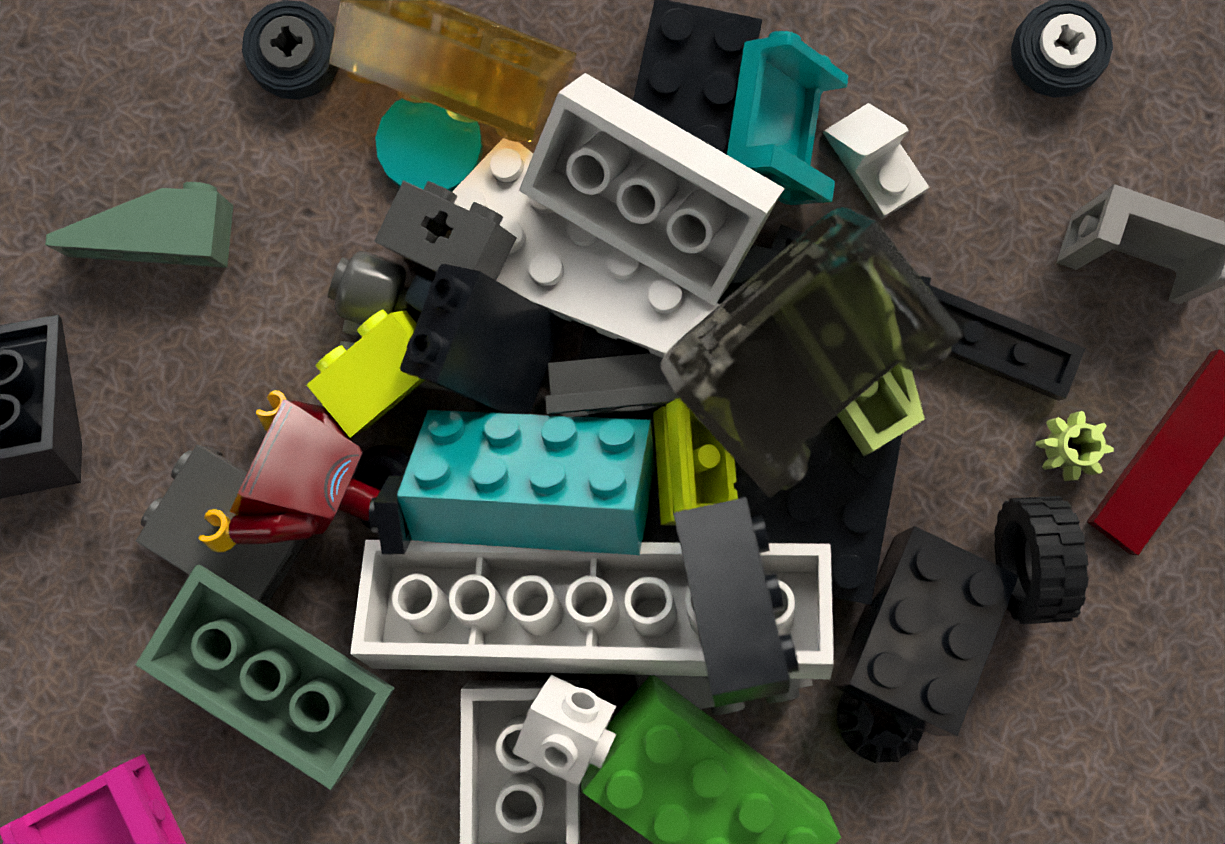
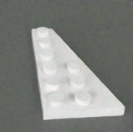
[445,133,750,377]

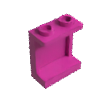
[0,754,186,844]

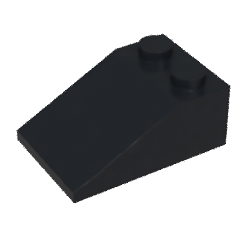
[0,314,82,499]

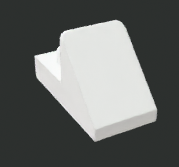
[823,103,930,220]

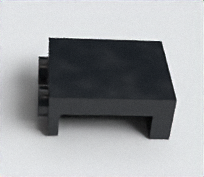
[400,264,565,415]

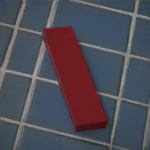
[1086,349,1225,555]

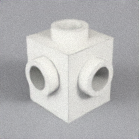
[513,674,616,786]

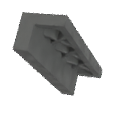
[545,341,780,417]

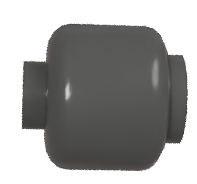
[328,251,410,325]

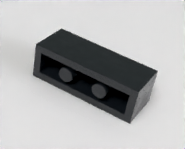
[674,497,799,708]

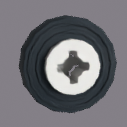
[1011,0,1113,98]

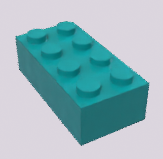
[397,410,655,556]

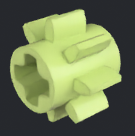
[1035,411,1114,481]

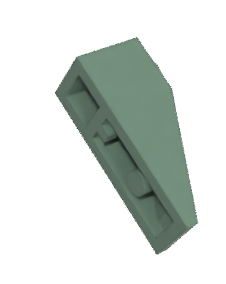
[45,182,233,268]

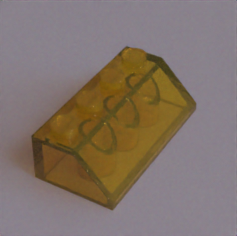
[329,0,577,142]

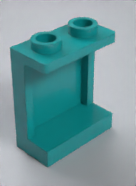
[727,31,849,205]

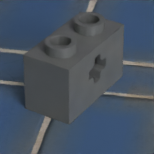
[374,181,517,280]

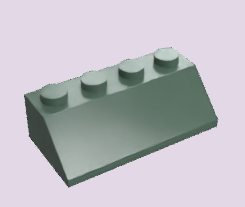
[135,565,395,790]

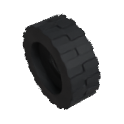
[994,496,1089,624]

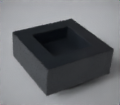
[369,476,412,555]

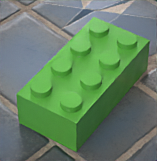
[581,675,841,844]

